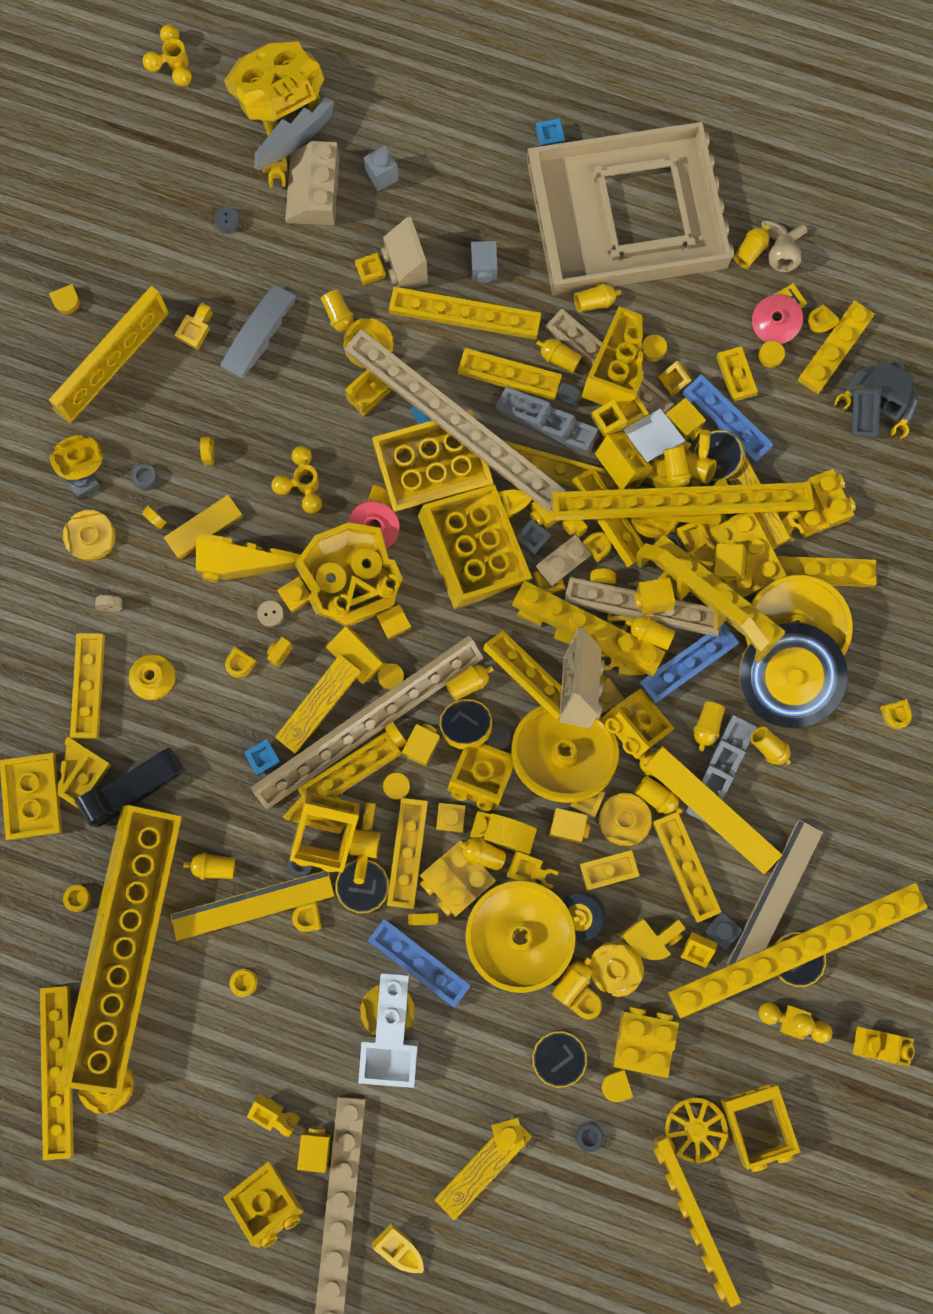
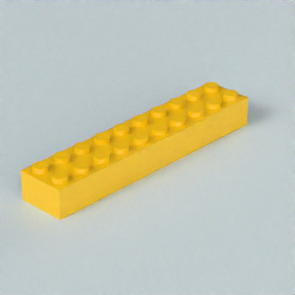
[59,805,182,1095]

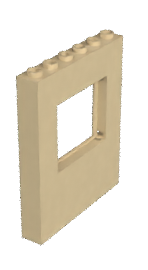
[527,122,734,296]

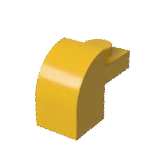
[592,395,649,438]
[470,811,537,854]
[620,919,686,960]

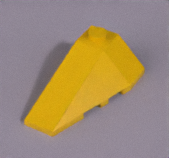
[582,306,643,405]
[196,533,300,582]

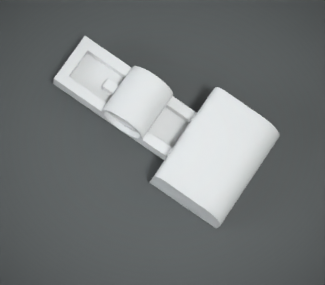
[358,971,418,1088]

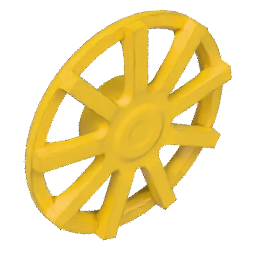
[665,1098,728,1163]

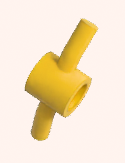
[686,430,717,487]
[350,802,380,884]

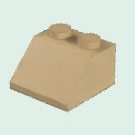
[381,217,428,289]

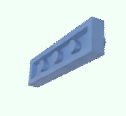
[682,374,774,464]
[639,623,739,704]
[367,919,471,1008]

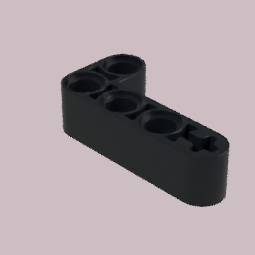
[75,748,185,828]

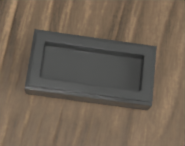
[852,385,882,437]

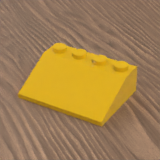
[372,409,493,512]
[418,484,532,610]

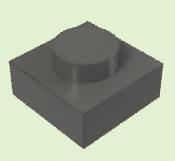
[66,473,101,500]
[516,519,551,557]
[703,912,742,951]

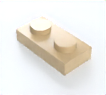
[536,535,592,586]

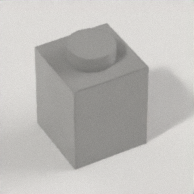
[364,146,399,191]
[471,241,497,283]

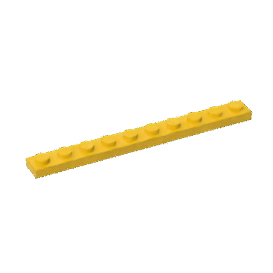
[551,482,814,521]
[668,883,928,1019]

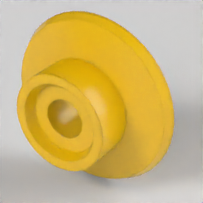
[128,654,175,700]

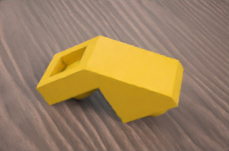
[530,501,588,538]
[853,1026,915,1066]

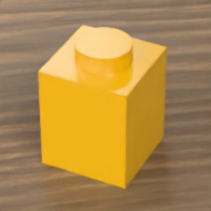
[666,398,706,441]
[714,540,746,581]
[634,577,675,616]
[402,723,440,767]
[549,808,591,843]
[297,1127,332,1173]

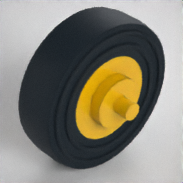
[562,891,606,942]

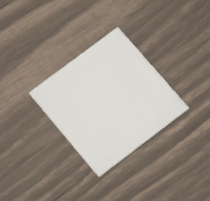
[623,408,685,462]

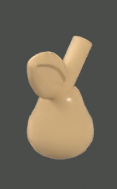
[761,220,807,273]

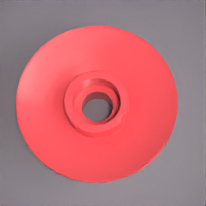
[752,294,803,344]
[348,501,400,548]

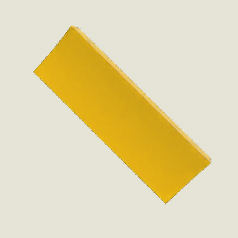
[49,286,169,424]

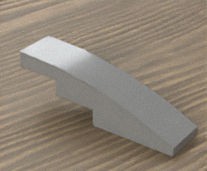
[254,96,334,170]
[221,284,296,378]
[495,387,600,455]
[685,714,757,822]

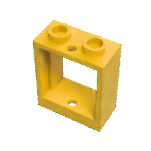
[289,791,359,873]
[720,1083,801,1172]

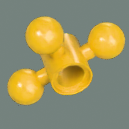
[142,24,192,87]
[271,446,322,514]
[758,1002,833,1043]

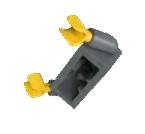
[834,361,919,439]

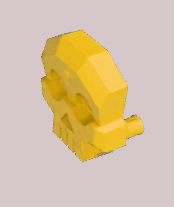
[224,41,325,136]
[295,522,403,627]

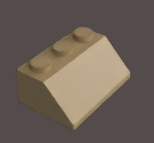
[285,141,340,225]
[559,627,605,728]

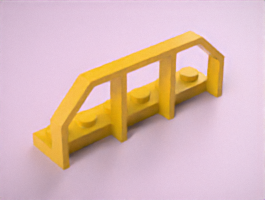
[637,535,786,664]

